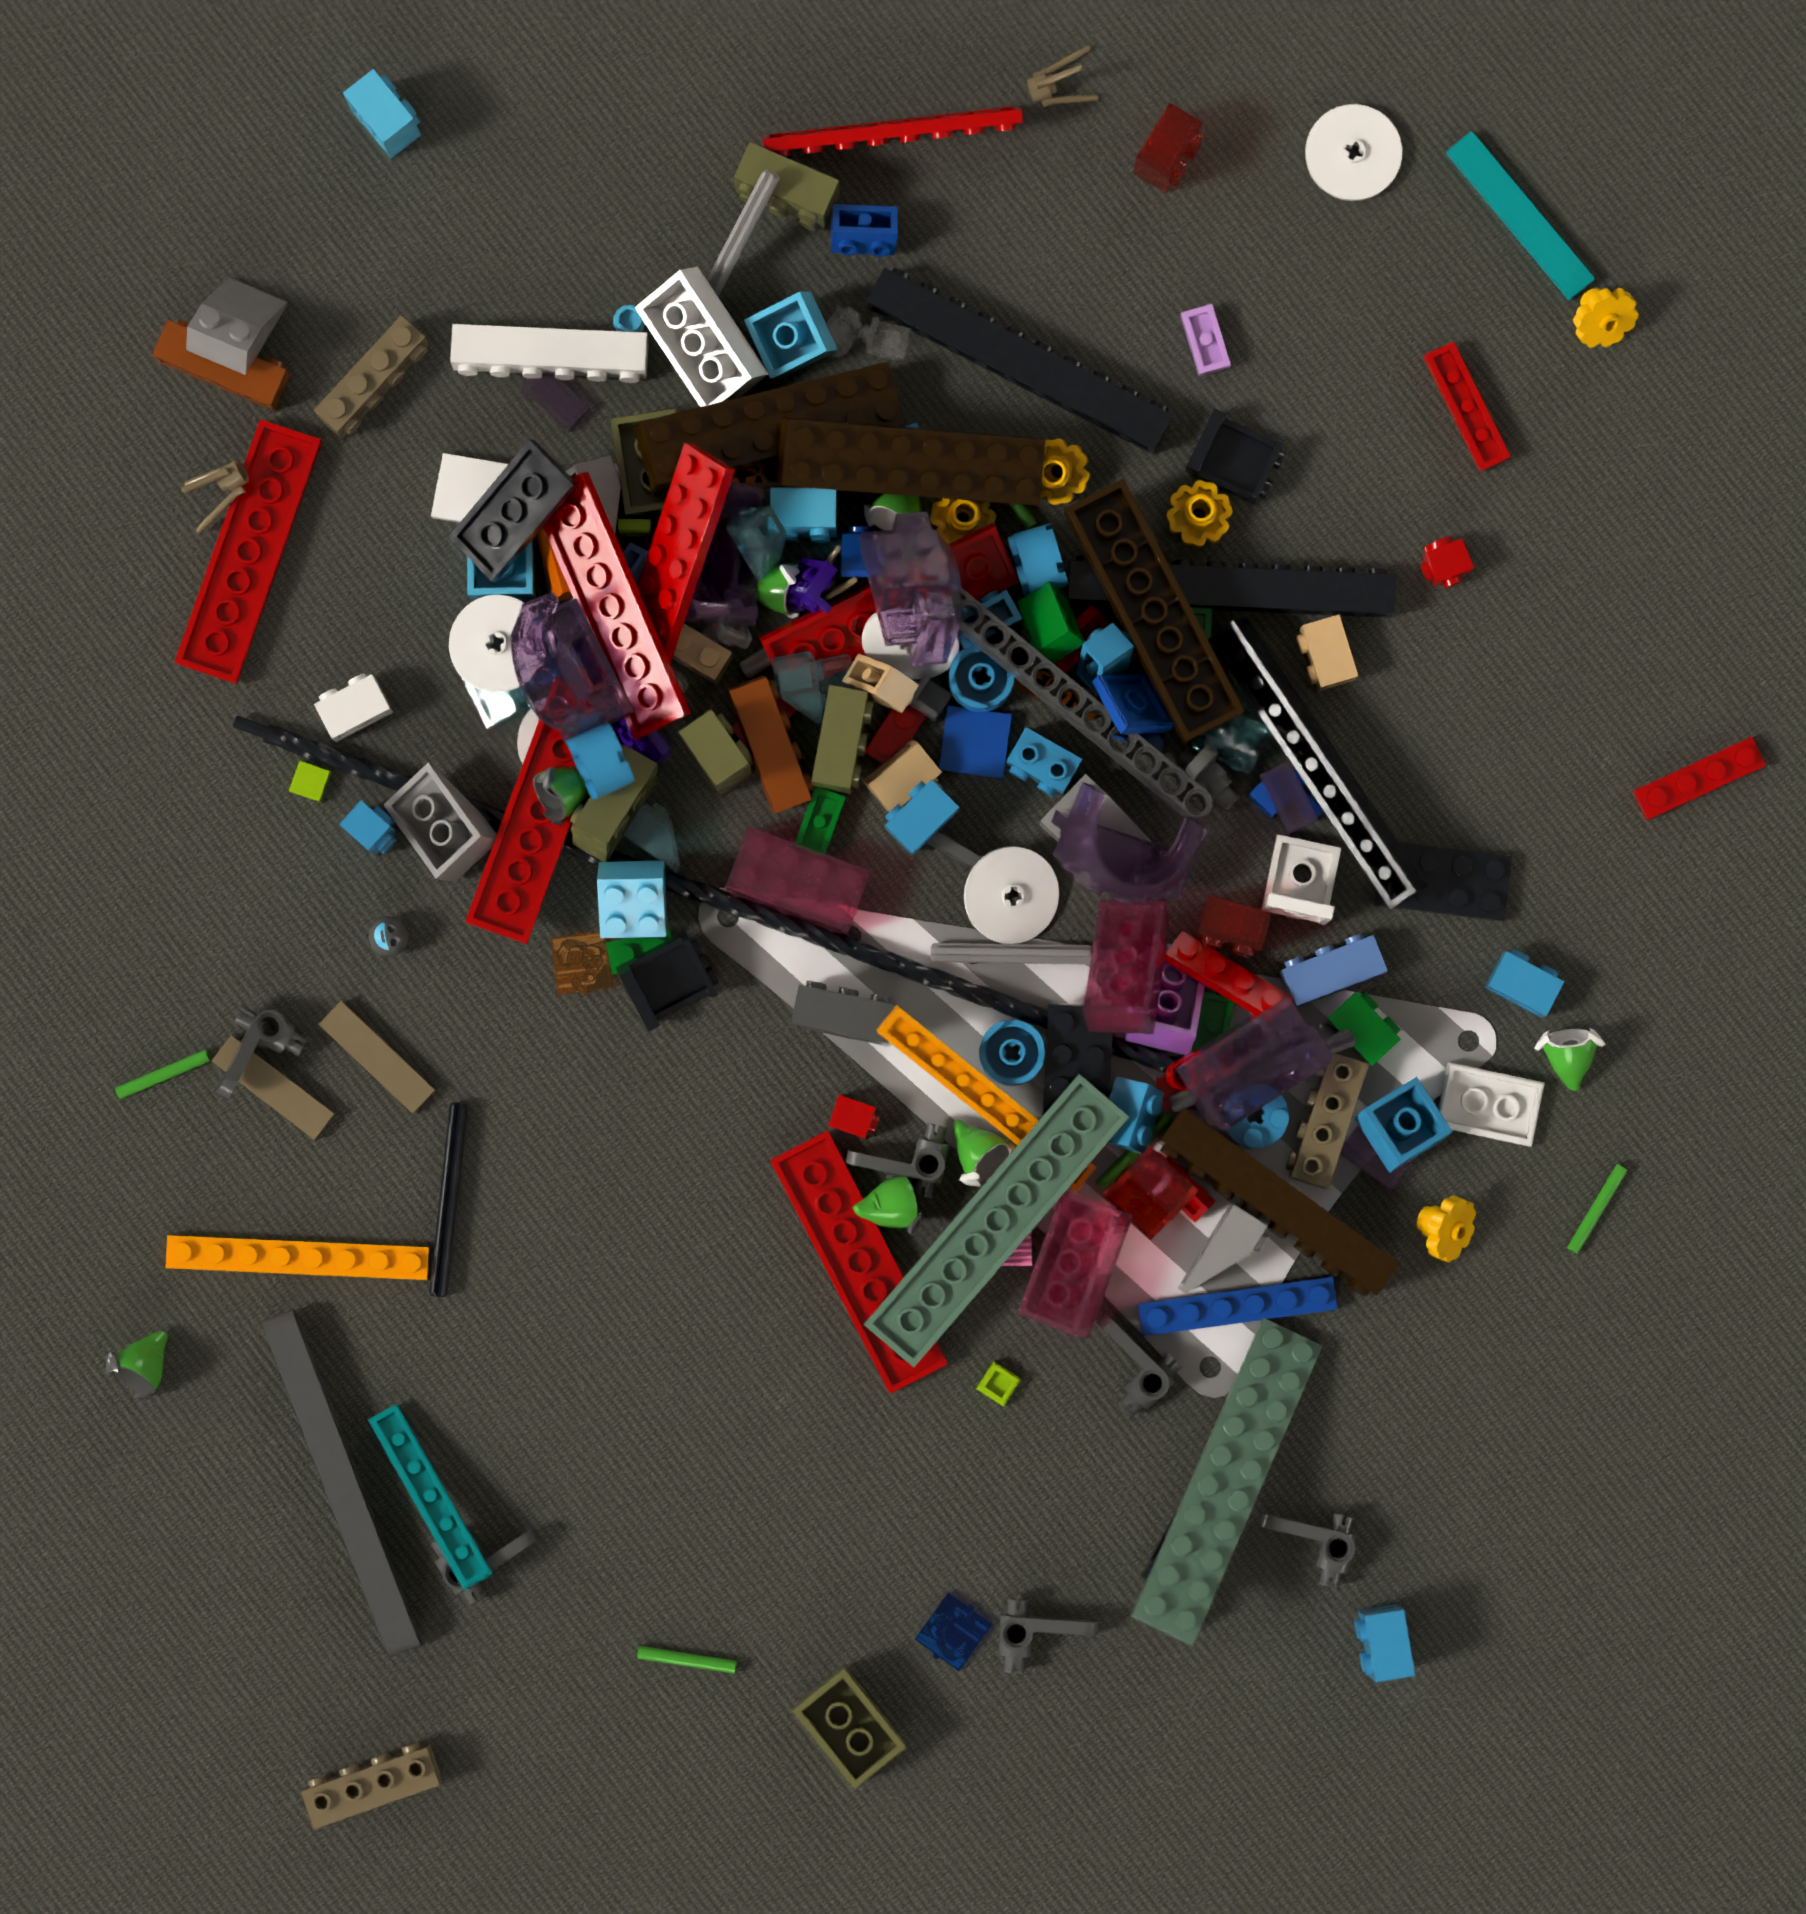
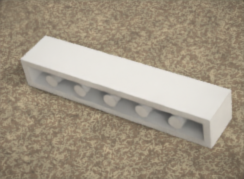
[450,324,649,383]

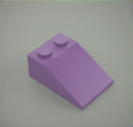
[1125,939,1205,1055]

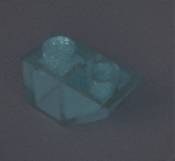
[726,506,787,580]
[772,651,826,724]

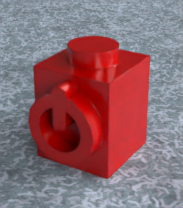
[1420,536,1474,589]

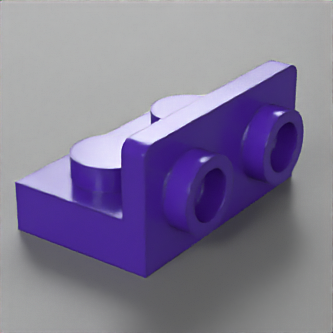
[787,558,838,613]
[609,707,671,766]

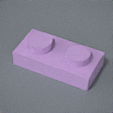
[1180,304,1231,376]

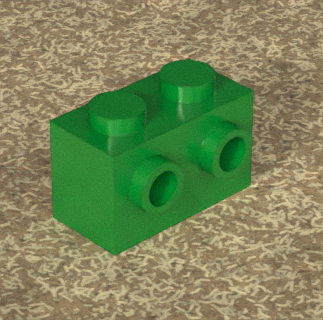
[1018,581,1085,664]
[1327,991,1401,1066]

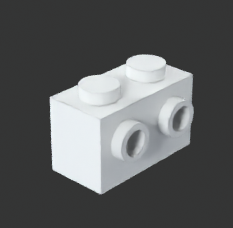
[314,673,394,742]

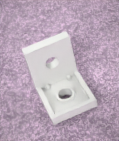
[1261,834,1341,925]

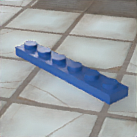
[1137,1277,1337,1336]

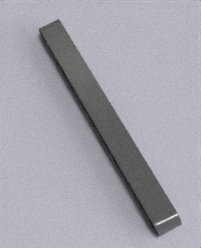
[926,578,1213,821]
[262,1309,422,1657]

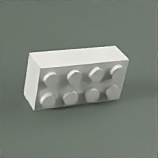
[635,267,768,407]

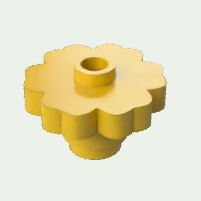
[1573,288,1639,348]
[1040,438,1091,505]
[1166,480,1233,548]
[929,498,996,546]
[1417,1195,1476,1263]

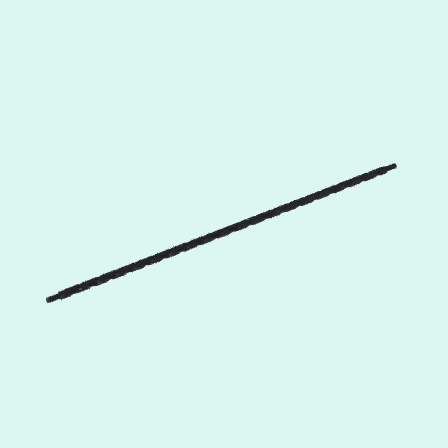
[233,715,1214,1082]

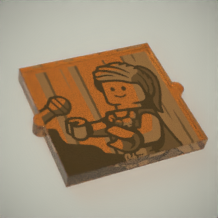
[551,932,612,995]

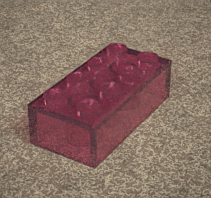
[725,826,871,936]
[1083,900,1170,1034]
[1017,1191,1133,1339]

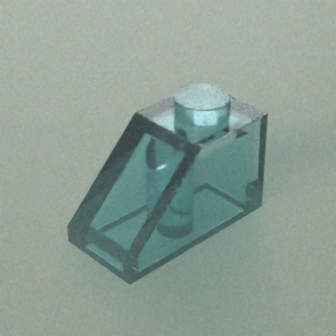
[623,802,682,874]

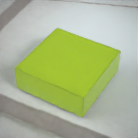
[618,519,653,537]
[289,761,331,803]
[976,1361,1021,1407]

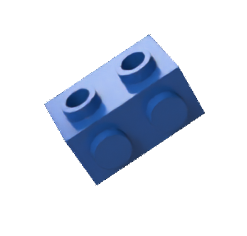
[830,204,898,257]

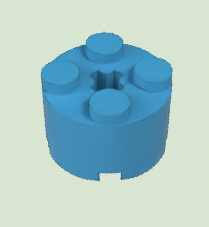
[1008,523,1069,596]
[949,645,1014,712]
[566,722,635,801]
[979,1020,1045,1087]
[1221,1083,1289,1149]

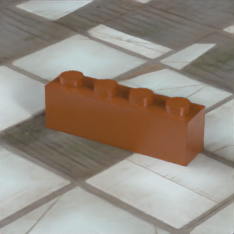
[152,319,291,411]
[726,676,814,814]

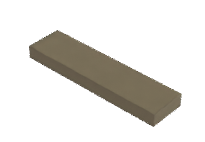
[318,1001,436,1114]
[211,1035,335,1140]

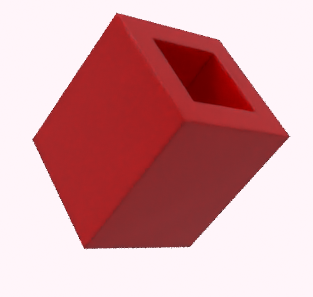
[828,1095,880,1139]

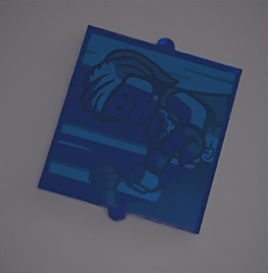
[915,1592,992,1671]

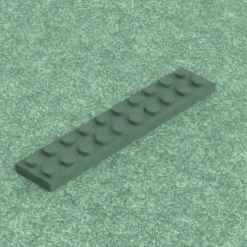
[864,1074,1129,1368]
[1131,1318,1322,1645]

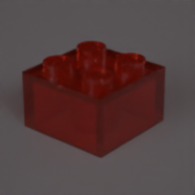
[1133,103,1204,193]
[1194,895,1272,959]
[1103,1146,1199,1240]

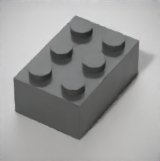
[791,980,896,1046]

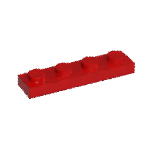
[1423,341,1511,473]
[1633,736,1766,821]
[1163,931,1293,1027]

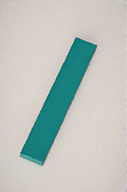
[1446,131,1595,301]
[368,1404,493,1591]

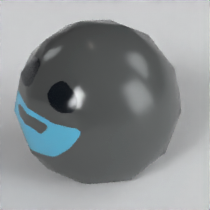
[369,916,409,957]

